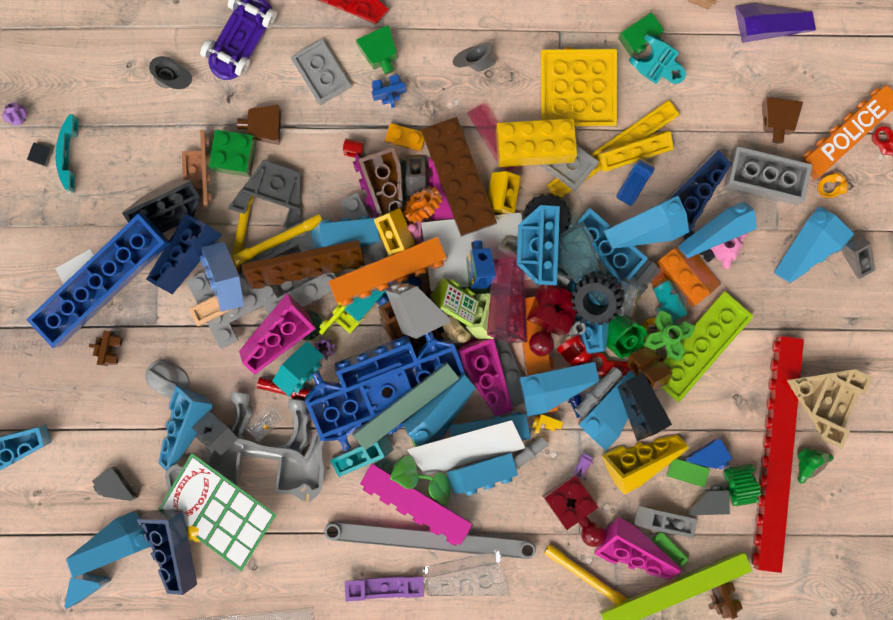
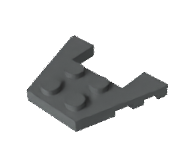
[228,160,301,229]

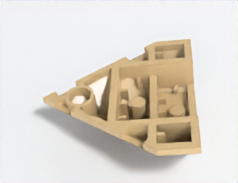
[787,369,873,449]

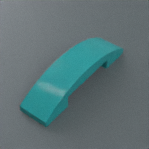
[55,114,79,193]

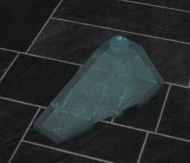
[558,222,607,305]

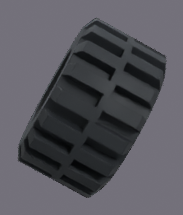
[522,193,572,239]
[571,271,625,326]

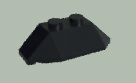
[122,180,200,233]

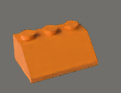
[655,240,721,307]

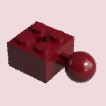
[526,285,577,356]
[542,474,606,547]

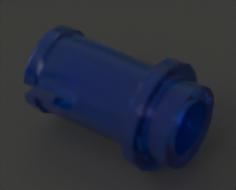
[567,394,582,418]

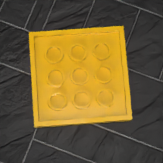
[540,49,617,127]

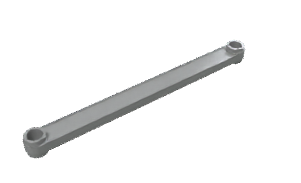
[324,522,536,559]

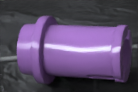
[572,453,594,479]

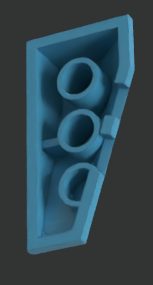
[678,201,757,258]
[519,362,599,417]
[578,370,635,451]
[403,373,476,446]
[65,511,151,578]

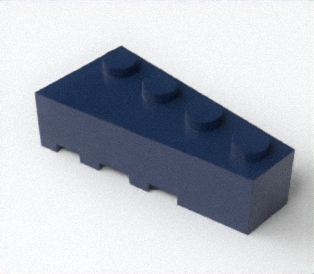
[146,213,222,295]

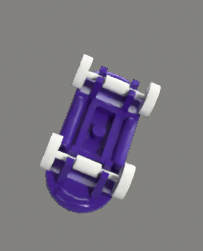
[200,0,277,80]

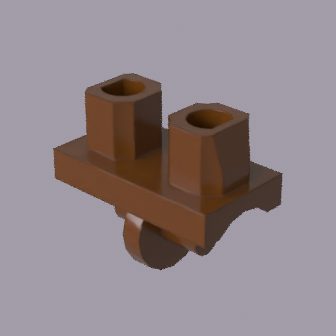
[89,330,123,366]
[708,582,743,619]

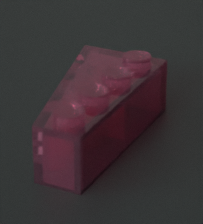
[487,258,527,343]

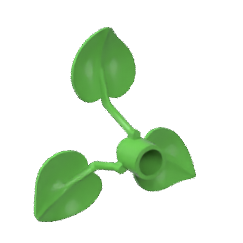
[390,438,451,506]

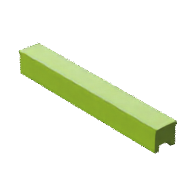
[599,551,752,620]

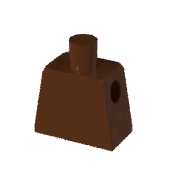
[762,97,803,144]
[237,105,281,145]

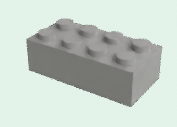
[724,146,812,206]

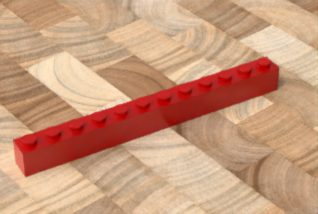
[751,336,804,573]

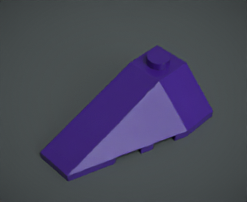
[735,3,816,43]

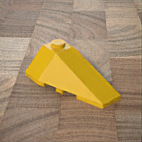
[602,435,689,495]

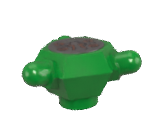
[797,447,834,484]

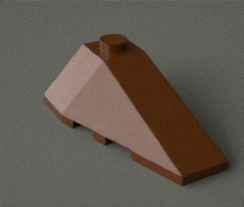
[358,146,403,216]

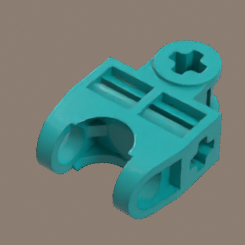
[628,34,686,84]

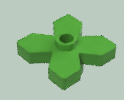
[644,310,695,362]

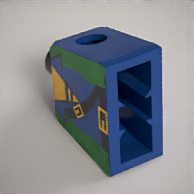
[466,240,496,289]

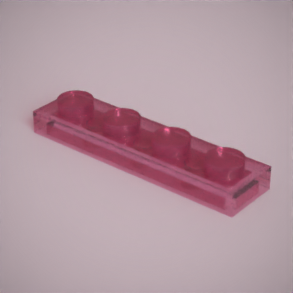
[467,104,522,174]

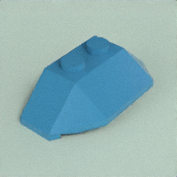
[516,205,560,285]

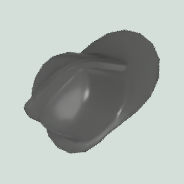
[453,42,496,72]
[149,56,192,90]

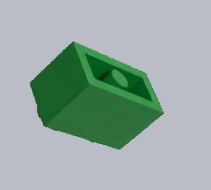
[618,12,665,56]

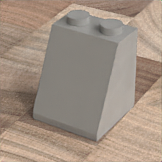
[386,282,451,338]

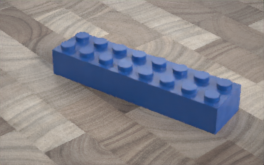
[26,214,171,348]

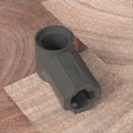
[623,260,660,298]

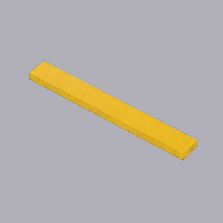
[546,100,680,199]

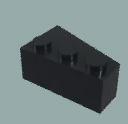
[617,372,672,441]

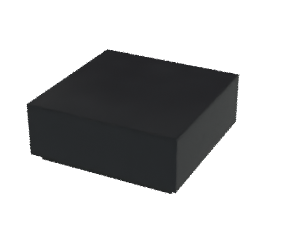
[27,142,53,167]

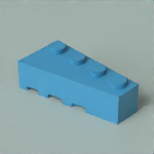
[575,208,648,288]
[449,412,530,441]

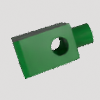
[356,25,397,75]

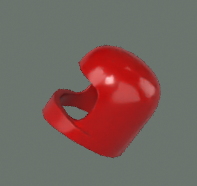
[557,334,593,367]

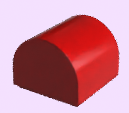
[343,138,365,159]

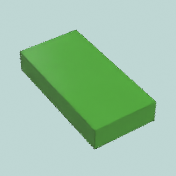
[666,459,710,488]
[651,531,689,567]

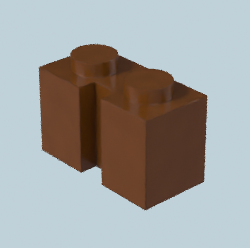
[627,347,673,391]

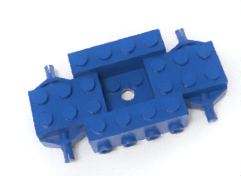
[305,331,466,451]

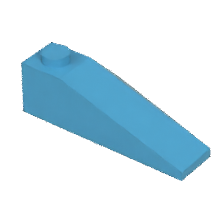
[603,196,689,249]
[774,206,854,283]
[569,277,613,354]
[159,386,213,471]

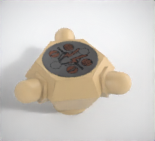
[441,311,474,344]

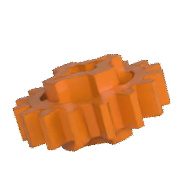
[403,186,442,223]

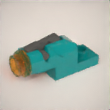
[651,274,687,341]

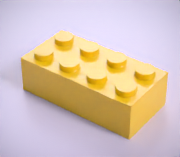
[496,119,577,167]

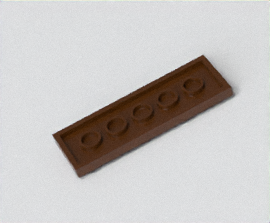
[421,117,497,237]
[242,240,365,289]

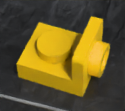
[532,414,563,433]

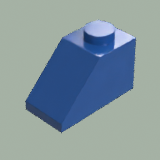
[683,438,733,470]

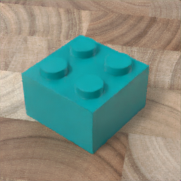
[272,341,324,397]

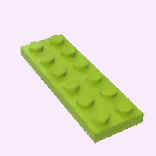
[661,291,754,403]

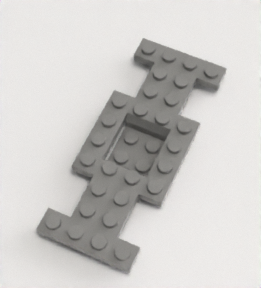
[186,193,390,349]

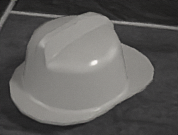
[145,360,189,399]

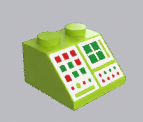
[430,277,479,327]

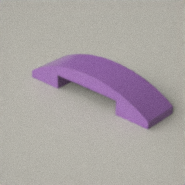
[345,576,424,602]

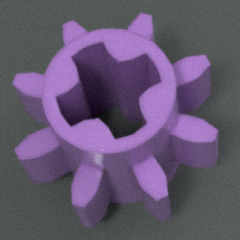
[2,102,28,126]
[313,336,337,361]

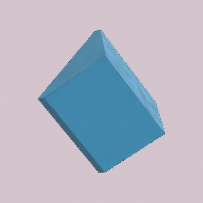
[64,573,111,609]

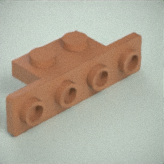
[182,130,211,208]

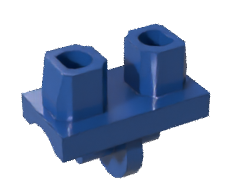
[371,74,406,108]

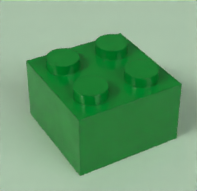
[209,130,256,177]

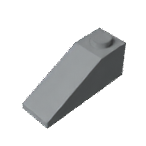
[634,505,698,538]

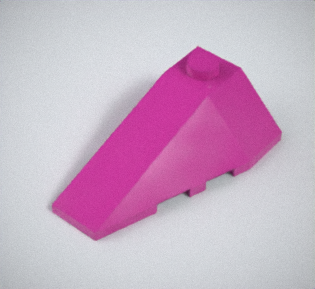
[458,338,513,416]
[594,517,681,580]

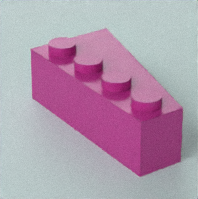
[239,293,315,375]

